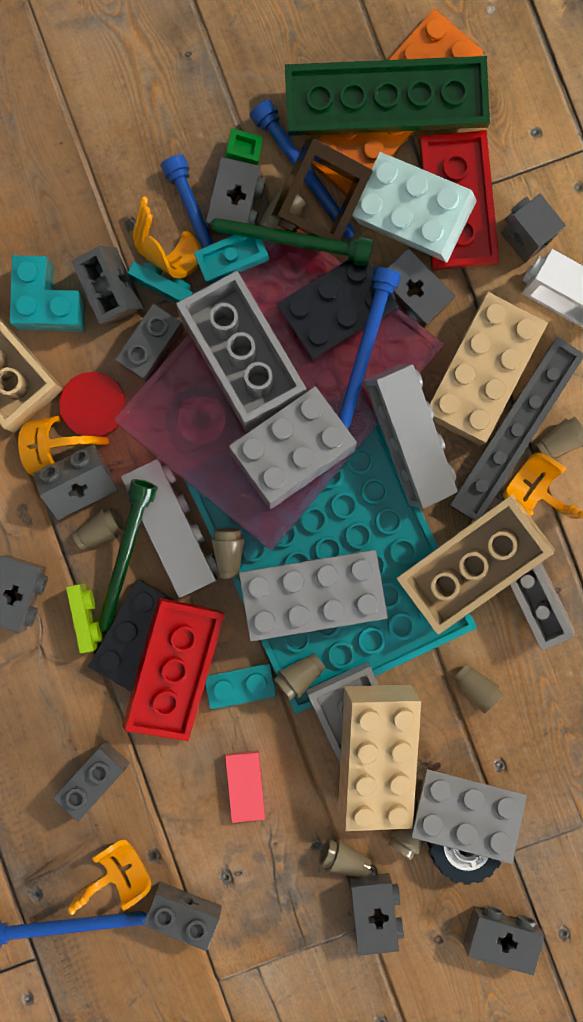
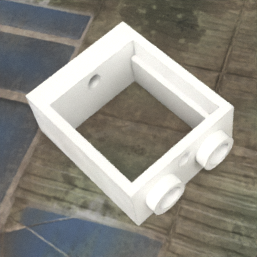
[521,249,583,328]

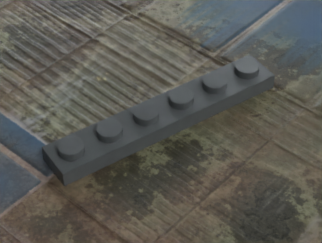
[448,337,583,521]

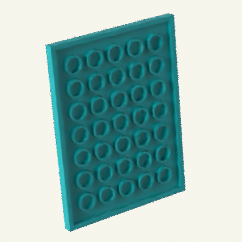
[181,387,477,715]

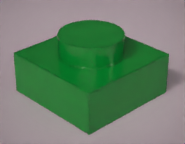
[224,128,263,165]

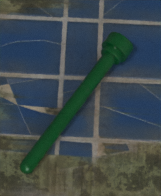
[211,218,373,267]
[98,479,158,632]

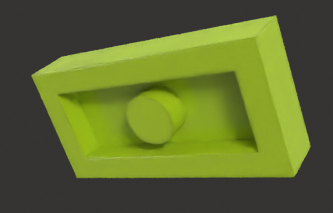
[66,583,102,654]

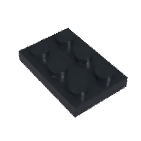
[276,260,399,362]
[88,579,177,692]

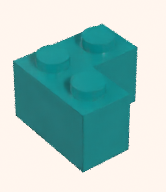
[10,255,86,332]

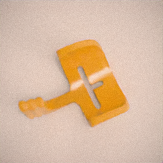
[133,196,202,278]
[18,416,109,476]
[503,453,583,519]
[68,840,152,915]

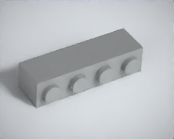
[363,364,458,509]
[121,459,219,598]
[510,562,575,650]

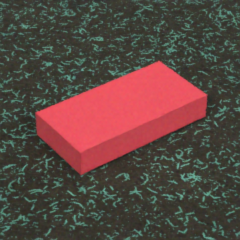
[225,750,265,823]

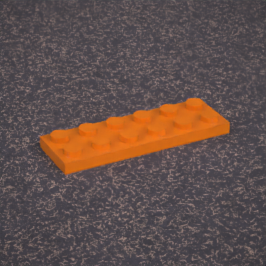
[311,8,484,196]

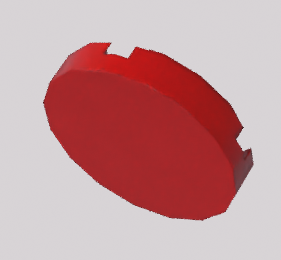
[59,371,126,437]

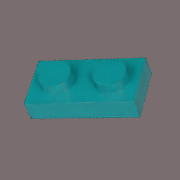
[194,235,270,286]
[128,261,194,304]
[205,662,276,709]

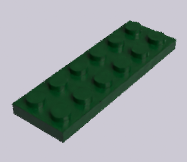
[285,56,490,136]

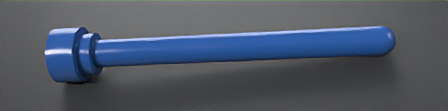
[249,99,355,239]
[160,154,214,248]
[338,267,401,429]
[0,911,147,948]

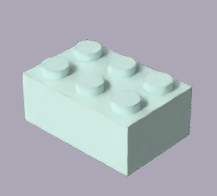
[352,152,477,263]

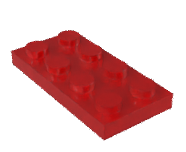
[419,130,499,271]
[122,597,225,741]

